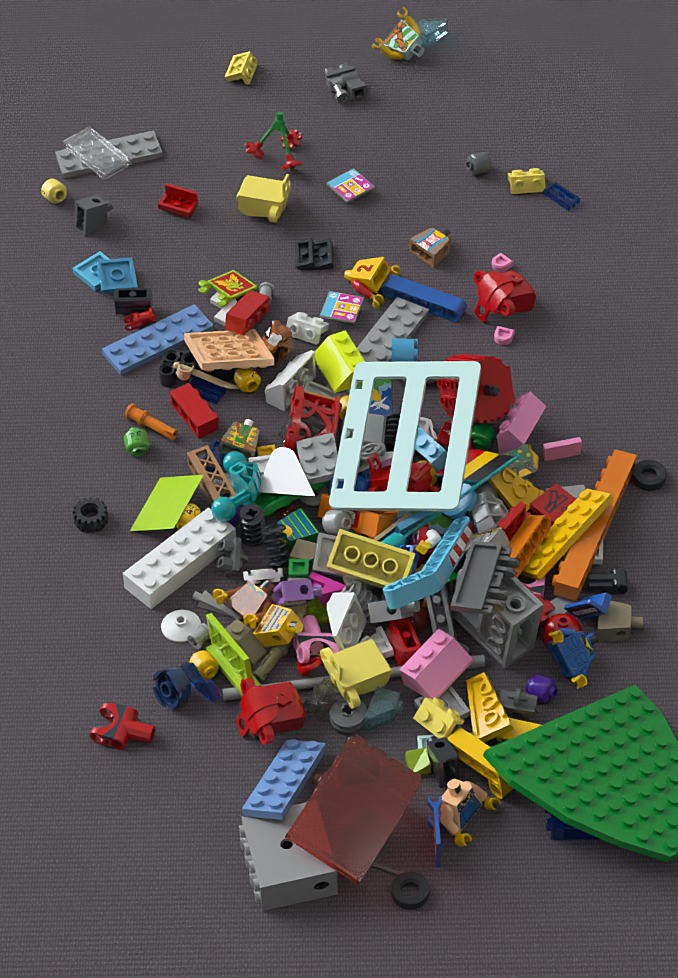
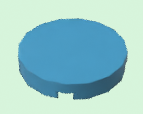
[443,483,477,519]

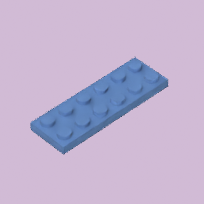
[102,304,214,375]
[242,739,326,820]

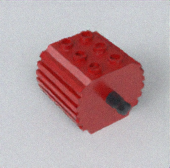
[437,354,515,423]

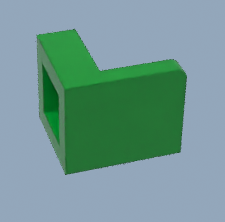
[289,559,309,578]

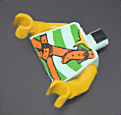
[372,7,424,60]

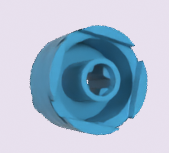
[391,338,418,362]

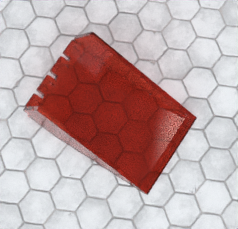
[285,734,423,885]

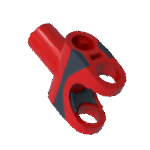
[89,703,156,750]

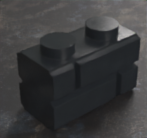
[114,288,153,315]

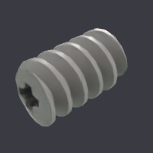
[340,580,380,623]

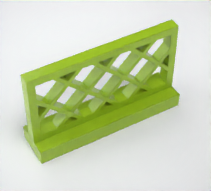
[205,613,261,696]

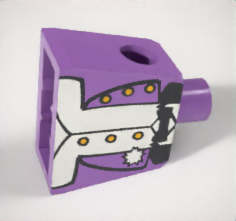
[273,579,322,608]

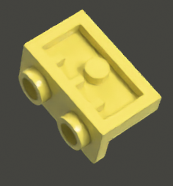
[225,51,257,85]

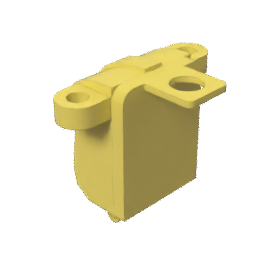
[236,174,291,223]
[320,639,393,709]

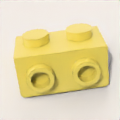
[508,168,545,194]
[413,697,464,738]

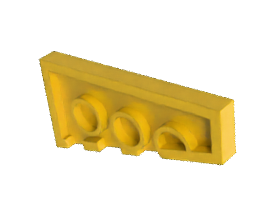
[466,672,514,743]

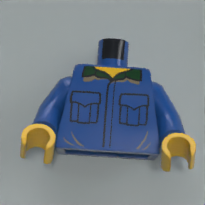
[546,628,598,689]

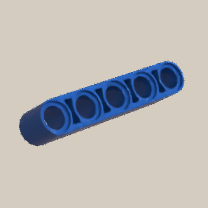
[381,275,467,322]

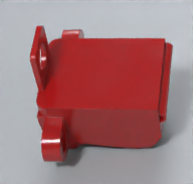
[474,271,536,322]
[367,452,432,492]
[236,678,306,745]

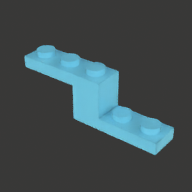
[415,427,477,490]

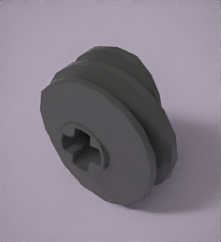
[330,699,367,733]

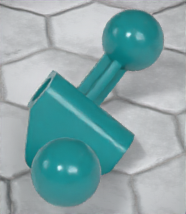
[211,451,261,522]

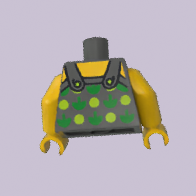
[501,444,539,482]

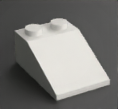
[327,592,367,651]

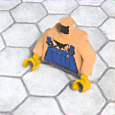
[440,779,501,847]

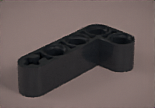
[159,350,234,387]

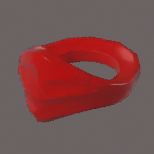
[297,657,323,677]

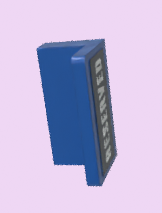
[564,593,612,619]

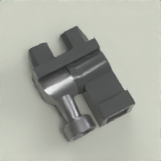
[325,63,366,103]

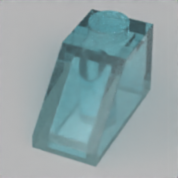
[417,18,448,48]
[364,686,403,731]

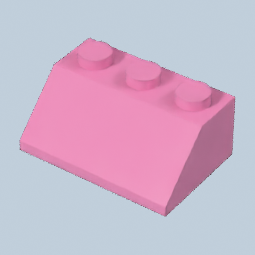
[497,391,546,455]
[400,629,473,699]

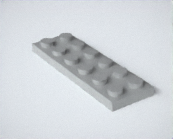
[55,131,163,179]

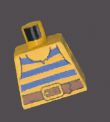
[253,604,303,647]

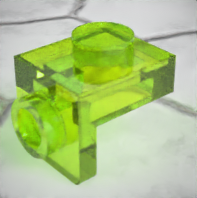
[306,597,330,624]

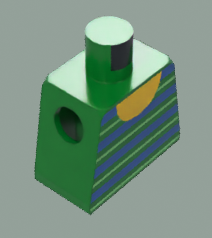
[277,508,319,553]

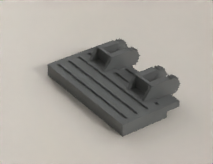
[451,541,519,615]

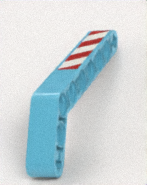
[383,516,474,609]

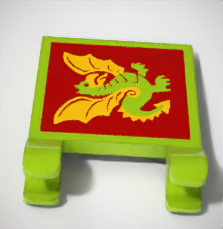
[198,270,257,307]

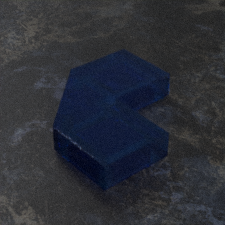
[180,662,222,701]

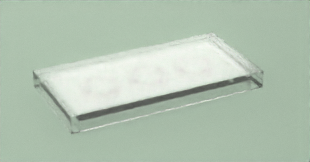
[62,126,132,180]

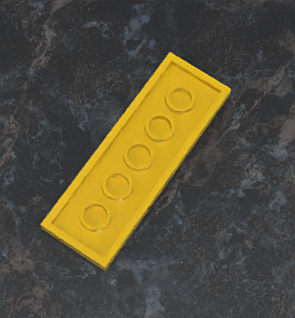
[520,489,614,580]

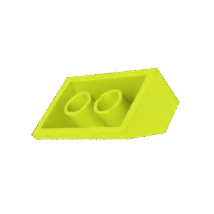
[315,330,365,393]

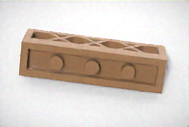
[187,445,236,506]

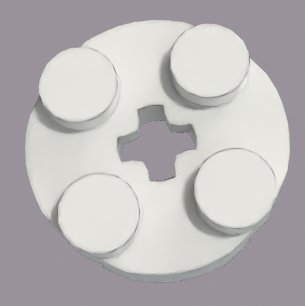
[243,568,283,584]

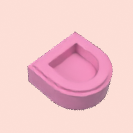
[492,253,513,272]
[494,326,515,345]

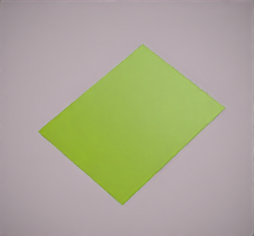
[130,475,204,531]

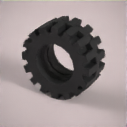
[73,497,108,533]

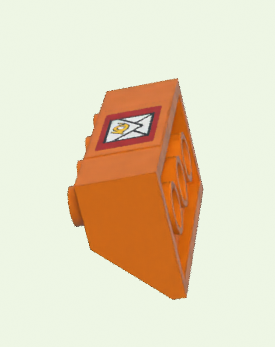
[318,493,399,539]

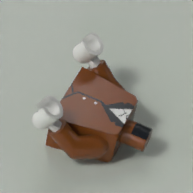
[254,320,294,368]

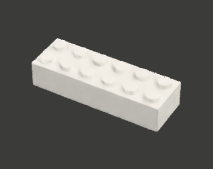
[123,508,236,609]

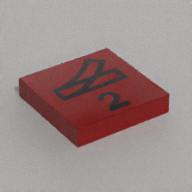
[529,483,576,526]

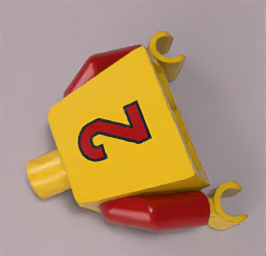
[344,257,401,309]

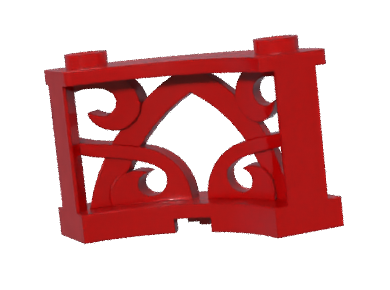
[283,385,342,460]

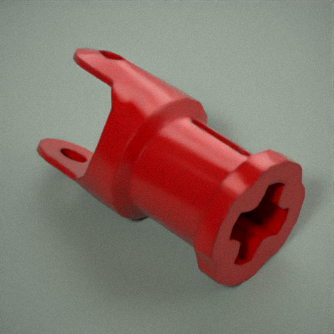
[124,307,157,331]

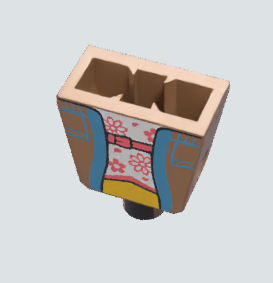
[409,228,452,268]

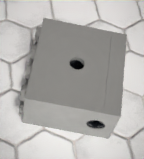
[239,800,338,911]

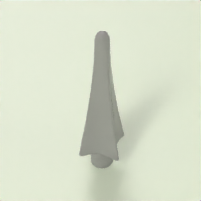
[192,590,242,620]

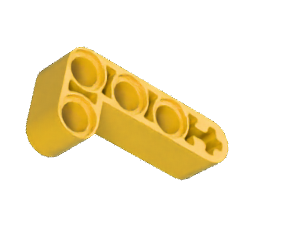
[447,728,514,799]

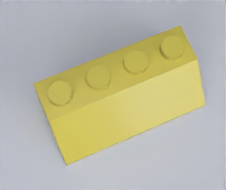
[327,529,416,588]

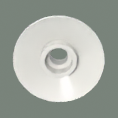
[161,610,201,643]

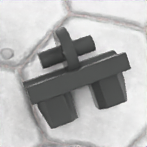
[217,537,249,577]
[499,688,538,718]

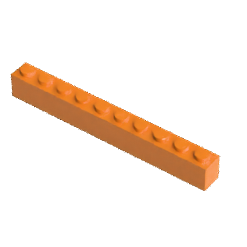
[552,449,637,601]

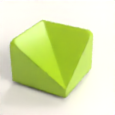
[405,747,431,777]

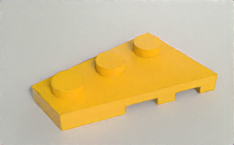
[488,467,544,512]

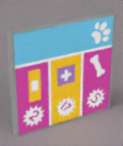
[326,168,375,203]
[320,291,364,324]

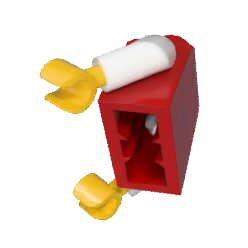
[408,523,442,569]

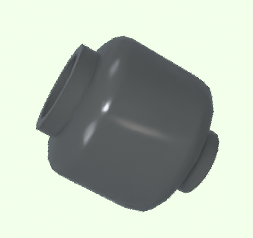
[465,152,492,175]

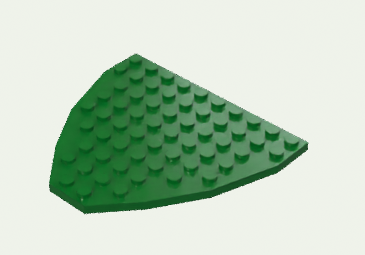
[483,685,678,862]

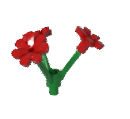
[245,112,303,171]

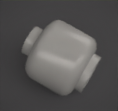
[322,510,352,535]

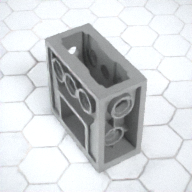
[451,568,544,669]

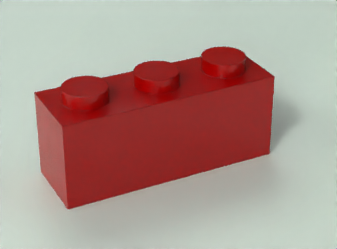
[225,290,270,335]
[170,383,219,439]

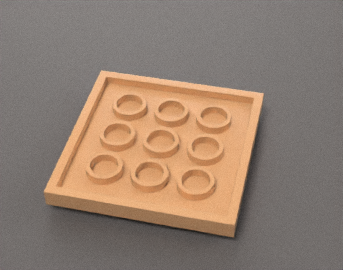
[184,329,274,371]

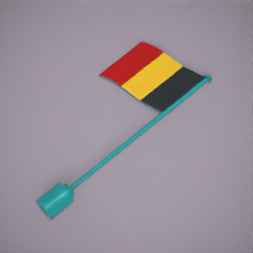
[381,450,521,548]

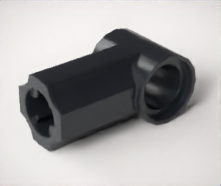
[588,568,628,595]

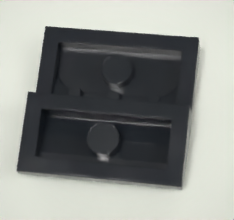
[295,238,334,270]

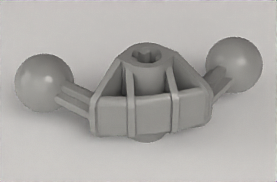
[469,482,508,534]

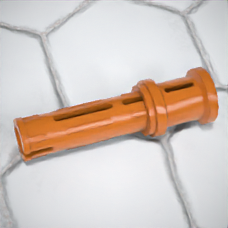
[124,403,178,441]

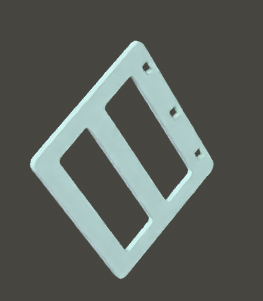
[329,361,481,511]

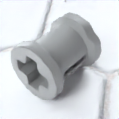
[259,282,275,304]
[187,623,210,649]

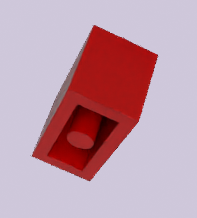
[386,617,422,666]

